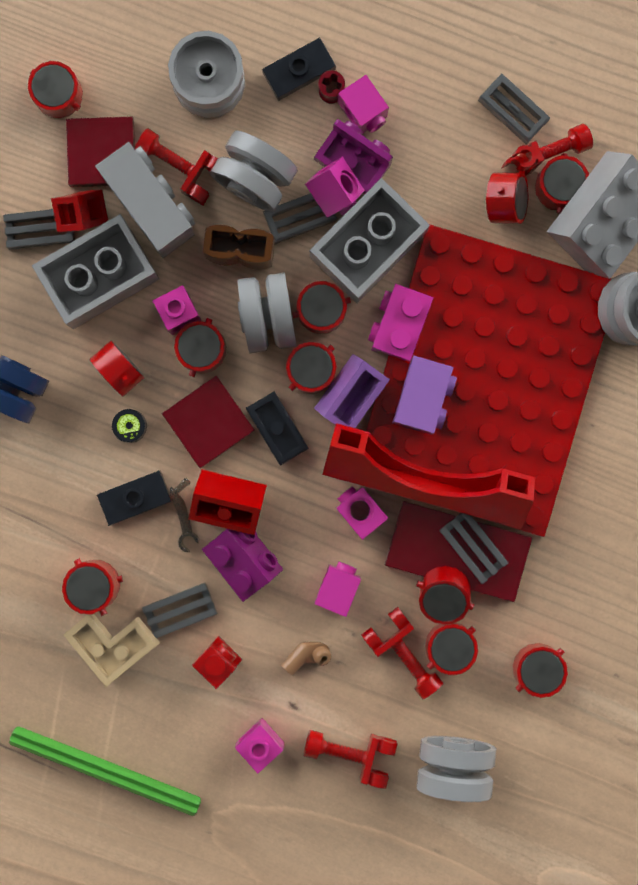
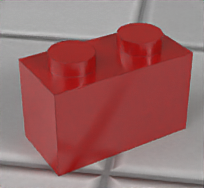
[188,469,267,535]

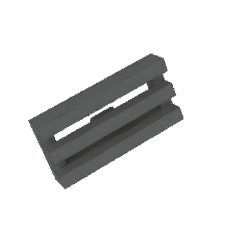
[478,73,550,145]
[263,193,337,244]
[3,209,75,250]
[439,513,508,584]
[142,582,217,638]

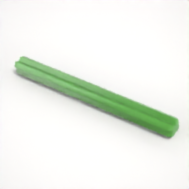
[9,726,201,816]

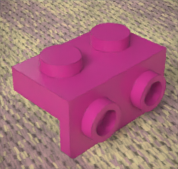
[368,284,434,362]

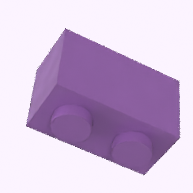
[314,354,390,428]
[393,356,457,435]

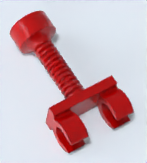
[501,124,593,176]
[134,128,218,206]
[361,607,444,700]
[303,730,398,789]

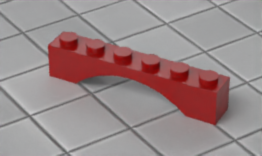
[322,423,536,529]

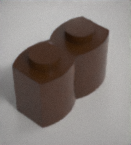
[203,225,275,270]

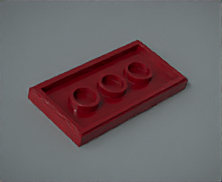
[384,501,532,603]

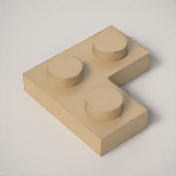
[64,614,160,687]

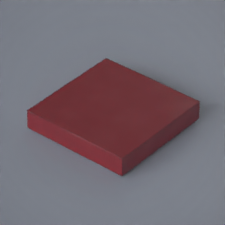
[66,116,135,187]
[161,375,255,469]

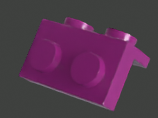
[314,119,393,194]
[202,529,283,602]

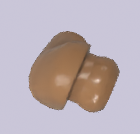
[281,642,332,676]

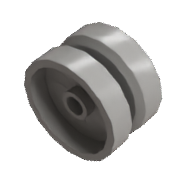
[168,30,245,118]
[210,130,298,212]
[238,272,296,354]
[598,272,638,345]
[416,736,496,802]

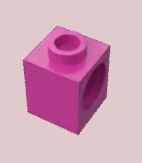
[338,75,389,134]
[305,156,365,218]
[152,285,202,336]
[336,486,388,540]
[314,561,361,617]
[235,718,284,774]

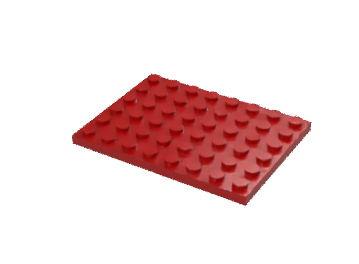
[366,224,611,537]

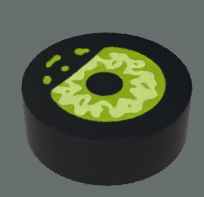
[112,409,147,443]

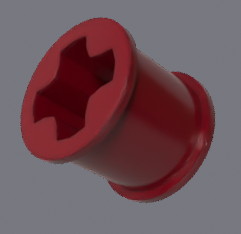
[318,70,345,104]

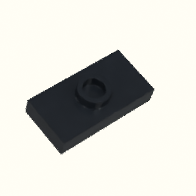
[262,37,336,101]
[246,391,309,466]
[97,470,172,526]

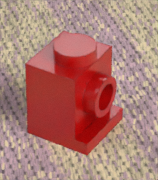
[51,189,108,232]
[192,636,243,689]

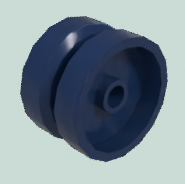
[0,355,49,424]

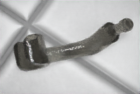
[170,478,200,552]

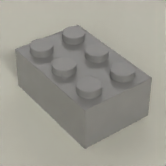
[95,142,195,258]
[547,151,638,279]
[309,178,430,304]
[32,214,159,329]

